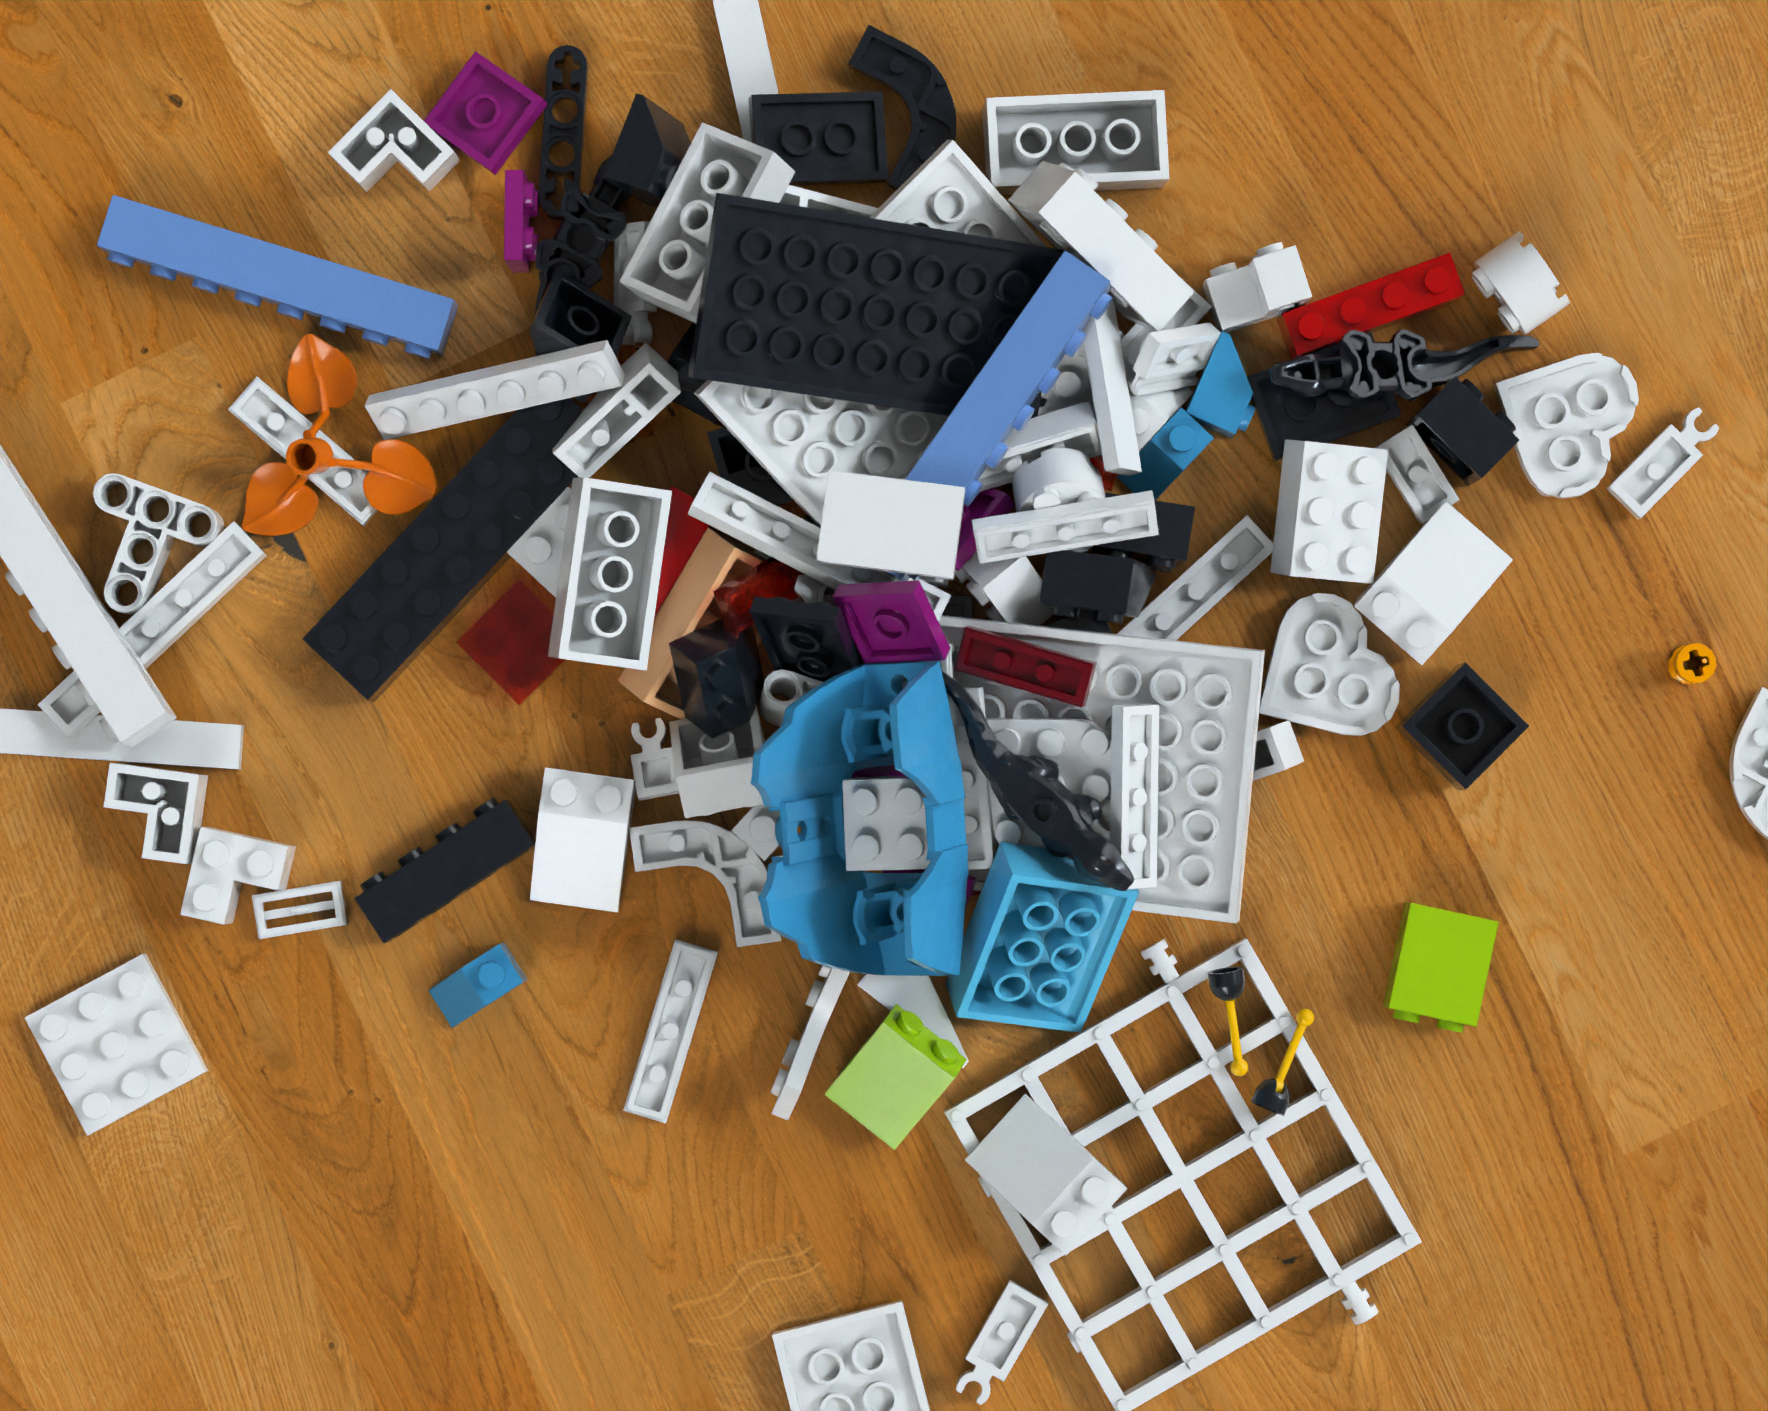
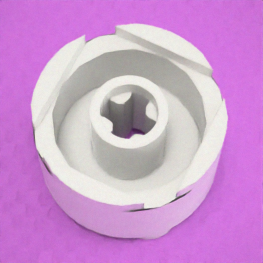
[1471,231,1570,335]
[1012,448,1106,553]

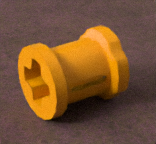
[1667,643,1716,685]

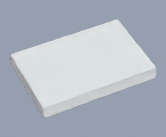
[816,470,966,580]

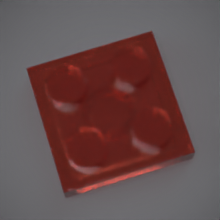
[456,579,566,706]

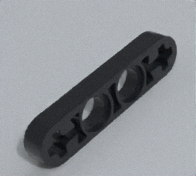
[538,45,589,220]

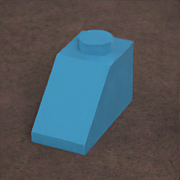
[1186,331,1256,438]
[1117,407,1214,500]
[428,942,528,1028]

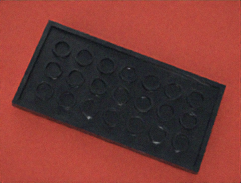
[688,193,1065,419]

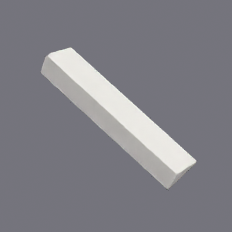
[917,402,1102,492]

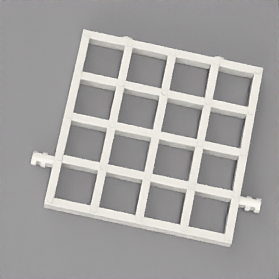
[944,938,1422,1411]

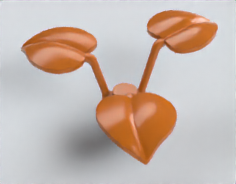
[242,334,437,536]

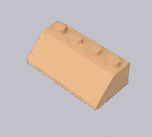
[618,527,797,720]

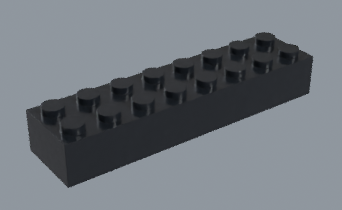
[303,398,584,702]

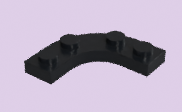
[848,25,957,190]

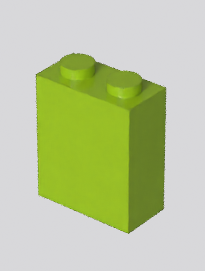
[1383,902,1499,1033]
[824,1004,967,1150]

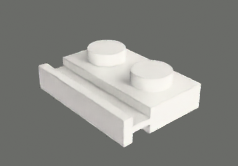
[1127,322,1221,396]

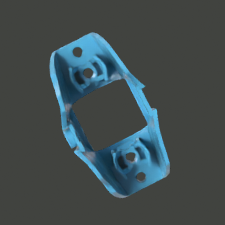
[750,661,969,976]

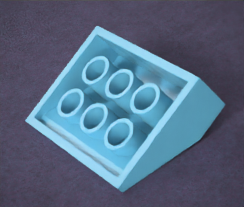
[945,842,1139,1033]

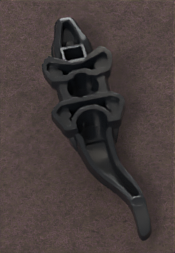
[535,155,632,356]
[1270,329,1540,401]
[942,671,1134,891]

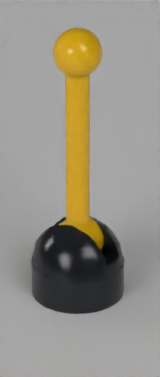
[1207,967,1248,1076]
[1251,1009,1314,1116]

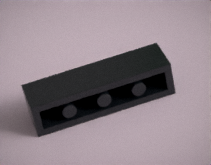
[354,797,536,943]

